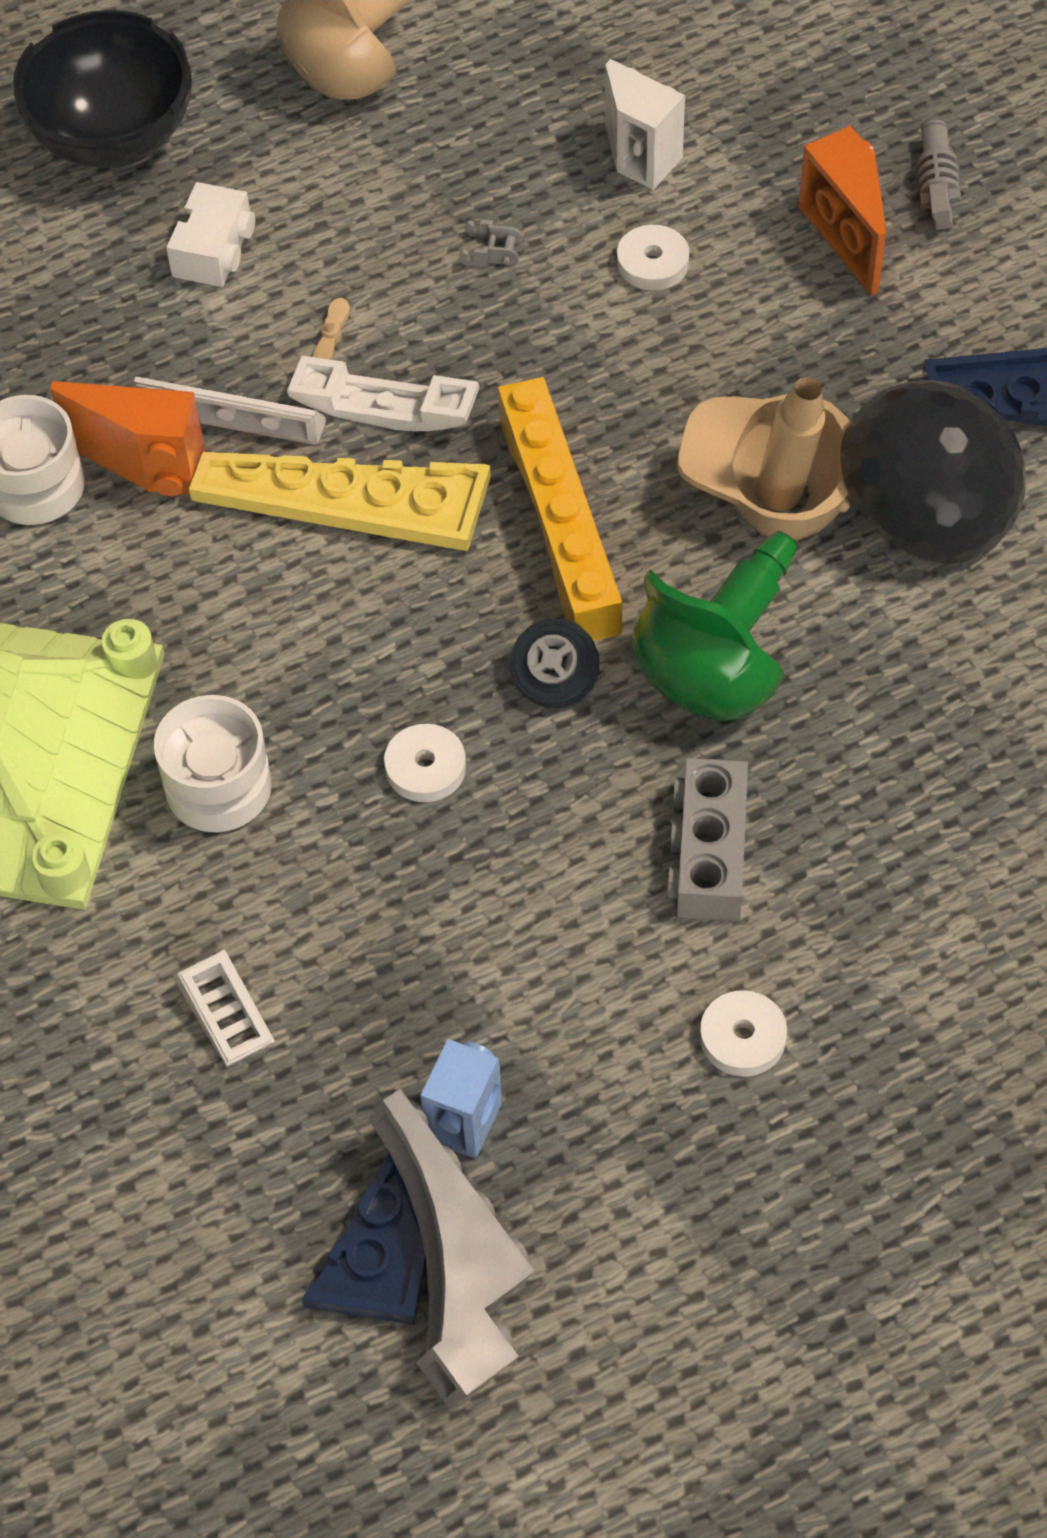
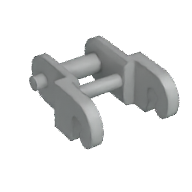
[459,219,522,267]

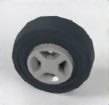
[510,619,600,708]

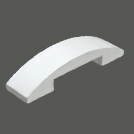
[287,356,479,431]

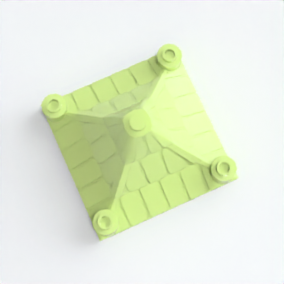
[0,619,165,910]

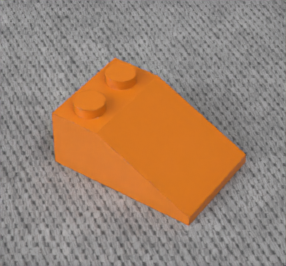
[799,125,886,296]
[50,381,205,496]

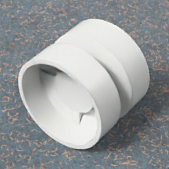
[0,395,85,525]
[154,695,272,832]

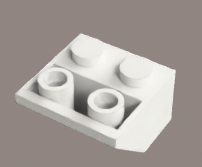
[605,59,685,190]

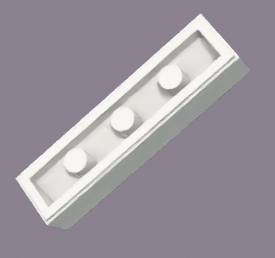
[134,377,326,445]

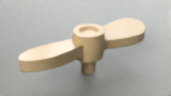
[313,298,350,360]

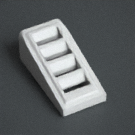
[176,950,275,1068]

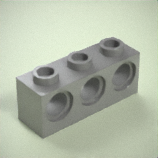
[668,758,748,921]

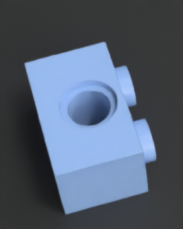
[420,1039,502,1159]

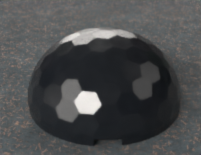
[13,10,192,168]
[840,380,1026,563]

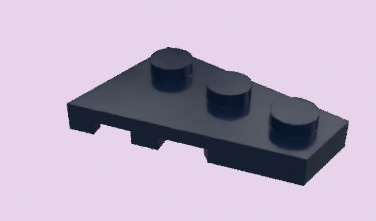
[922,348,1047,426]
[302,1153,426,1325]

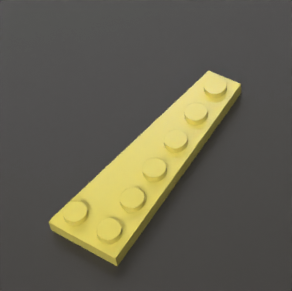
[189,452,491,552]

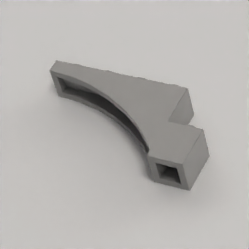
[368,1089,535,1409]

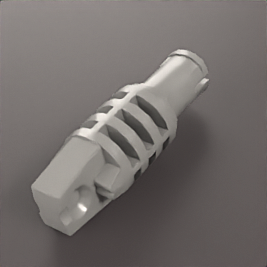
[917,119,961,230]

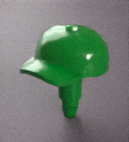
[631,531,798,721]

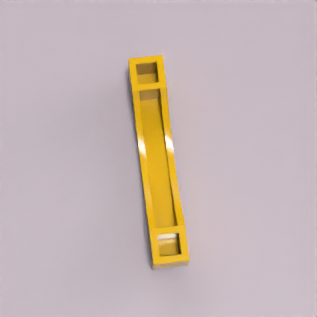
[498,377,622,641]

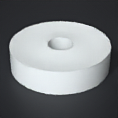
[617,225,689,290]
[384,724,466,802]
[700,990,787,1077]

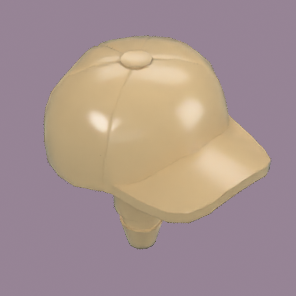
[276,0,410,99]
[677,377,852,541]

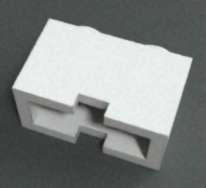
[166,182,255,287]

